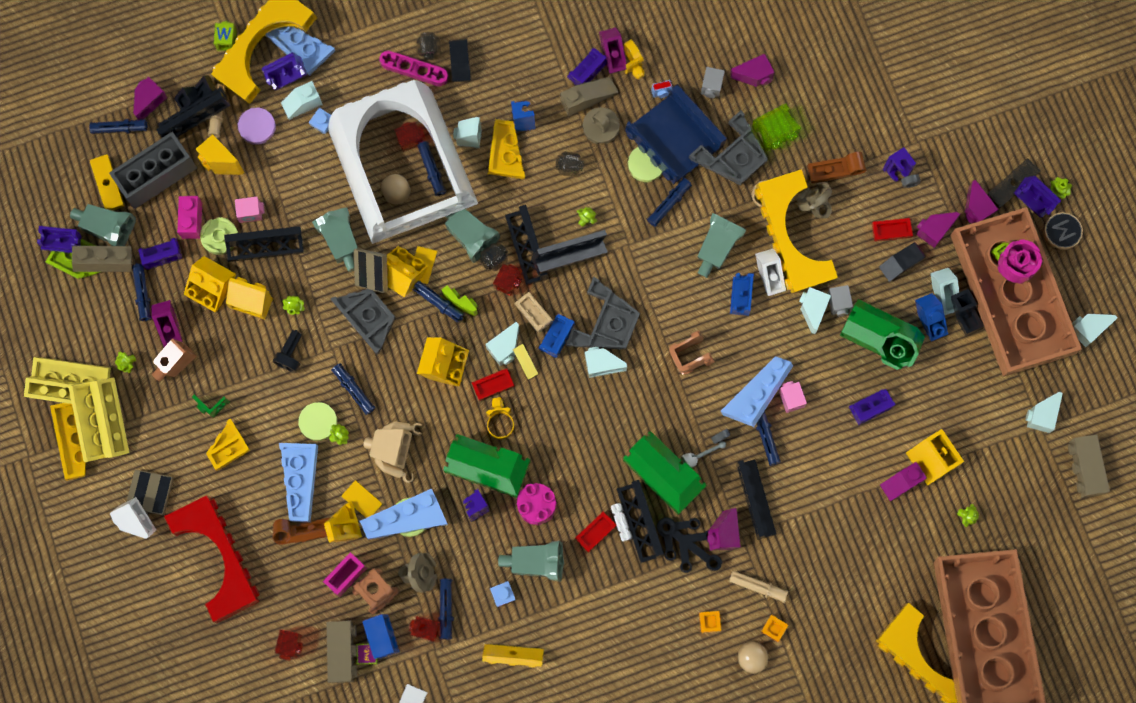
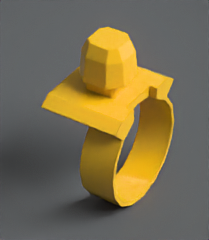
[623,39,645,80]
[486,397,514,440]

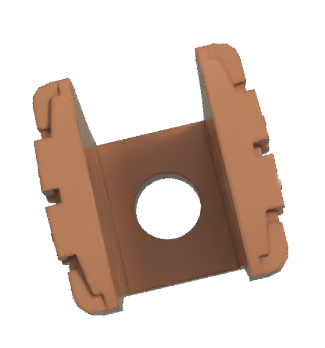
[669,330,715,375]
[353,568,399,615]

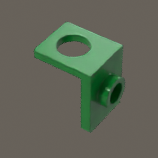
[192,394,230,418]

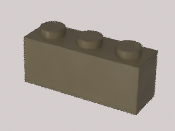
[72,246,132,272]
[1068,434,1110,498]
[327,621,358,683]

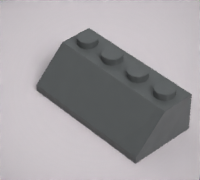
[109,132,197,209]

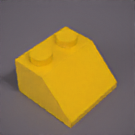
[196,134,245,175]

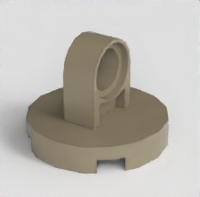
[583,107,620,144]
[796,182,832,219]
[398,553,437,592]

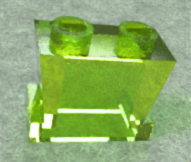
[752,103,801,151]

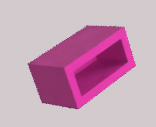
[177,196,202,239]
[323,552,367,597]

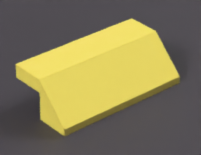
[24,357,111,404]
[69,377,129,462]

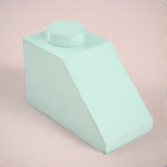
[281,81,323,119]
[453,117,482,148]
[931,268,959,315]
[799,287,831,334]
[1072,314,1118,347]
[486,322,519,366]
[585,347,627,378]
[1026,392,1063,433]

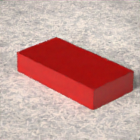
[872,218,913,242]
[472,368,514,401]
[575,511,617,553]

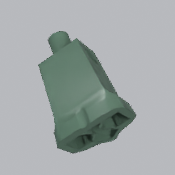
[70,204,136,246]
[312,207,358,272]
[445,209,500,263]
[697,213,747,278]
[498,541,564,582]

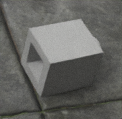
[701,67,725,98]
[827,285,853,316]

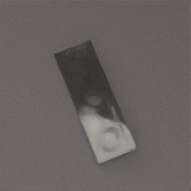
[987,158,1041,209]

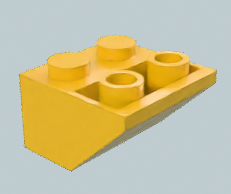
[387,246,429,297]
[183,256,236,313]
[226,277,273,320]
[417,337,469,387]
[906,429,964,486]

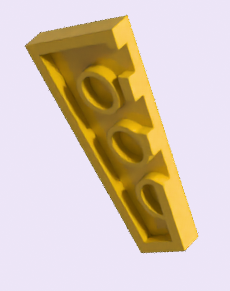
[50,403,86,481]

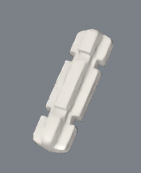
[611,503,632,541]

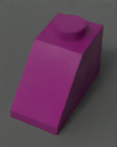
[599,27,627,73]
[730,54,775,87]
[133,76,167,120]
[965,180,998,224]
[916,212,960,248]
[152,300,183,347]
[880,462,927,501]
[708,508,740,550]

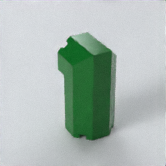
[839,299,925,370]
[623,431,707,515]
[443,434,531,498]

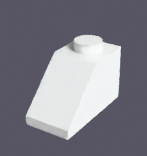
[755,249,786,296]
[110,497,156,538]

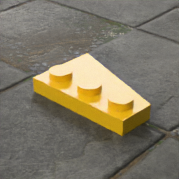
[488,119,525,179]

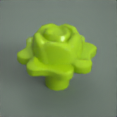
[1050,177,1072,199]
[577,207,597,227]
[282,296,305,315]
[115,351,136,373]
[329,424,349,445]
[957,504,979,527]

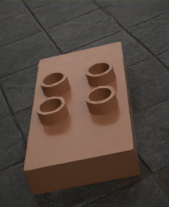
[950,207,1082,377]
[934,549,1046,703]

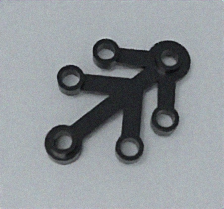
[657,517,722,573]

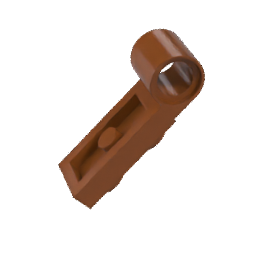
[807,152,867,184]
[273,517,330,545]

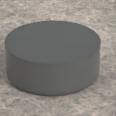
[901,174,921,188]
[711,429,730,444]

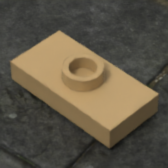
[514,292,553,333]

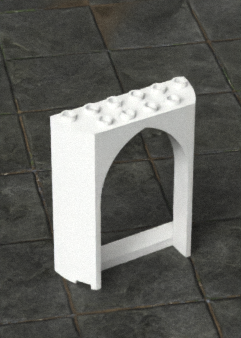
[328,80,478,244]

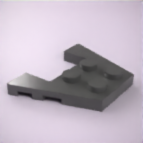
[689,110,768,186]
[566,277,640,350]

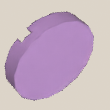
[238,108,276,145]

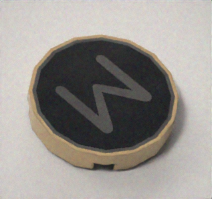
[1043,212,1083,250]

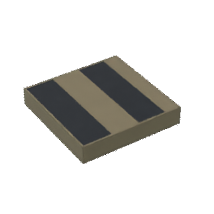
[354,248,388,293]
[127,470,174,516]

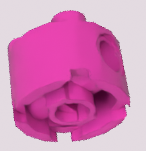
[998,239,1042,284]
[517,483,556,525]

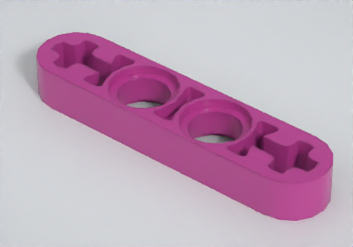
[379,51,448,87]

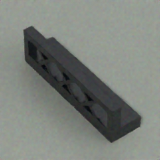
[157,87,231,138]
[505,205,548,286]
[224,226,304,262]
[531,230,608,275]
[736,459,777,540]
[616,480,664,563]

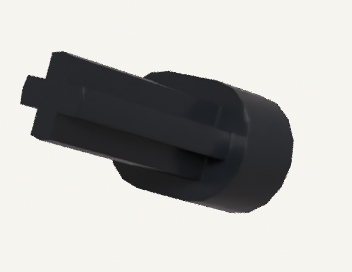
[272,329,303,373]

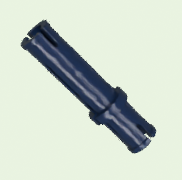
[89,119,148,134]
[417,141,446,196]
[647,178,692,227]
[132,264,152,321]
[413,281,465,323]
[331,363,376,415]
[756,411,781,466]
[438,579,454,640]

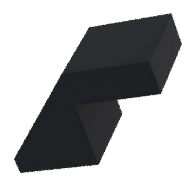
[449,39,471,82]
[174,75,216,110]
[879,242,926,282]
[951,289,984,336]

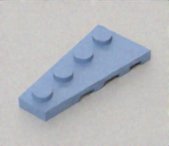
[266,27,335,76]
[721,356,793,427]
[279,443,318,522]
[360,488,448,540]

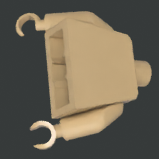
[364,421,423,483]

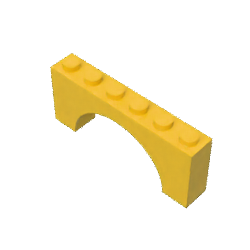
[211,0,317,104]
[754,169,838,293]
[876,603,957,703]

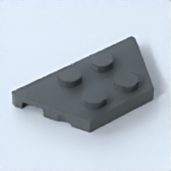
[331,289,396,355]

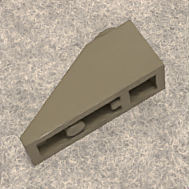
[560,77,618,117]

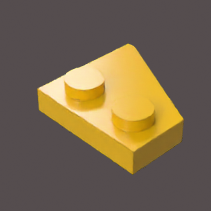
[206,418,250,471]
[324,501,362,543]

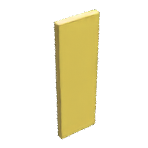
[513,344,538,380]

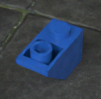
[915,293,948,341]

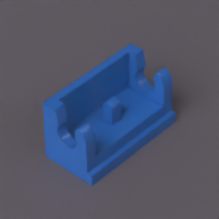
[511,101,536,132]
[730,273,754,316]
[538,314,575,359]
[362,614,400,659]

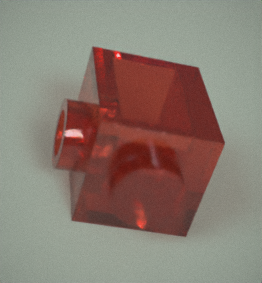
[394,122,425,152]
[493,264,522,296]
[409,616,440,643]
[274,629,303,661]

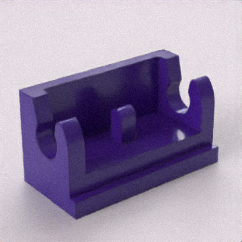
[567,48,607,85]
[261,52,307,90]
[883,147,916,182]
[1014,176,1061,217]
[37,226,82,253]
[138,238,183,270]
[849,389,895,425]
[463,489,490,522]

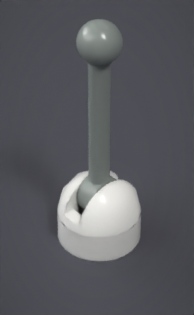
[681,441,726,468]

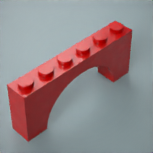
[164,495,260,623]

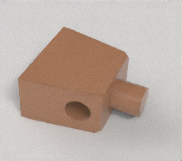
[151,339,197,382]

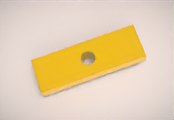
[89,154,125,211]
[482,644,544,668]

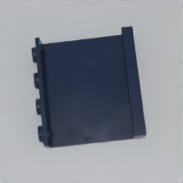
[625,85,727,184]

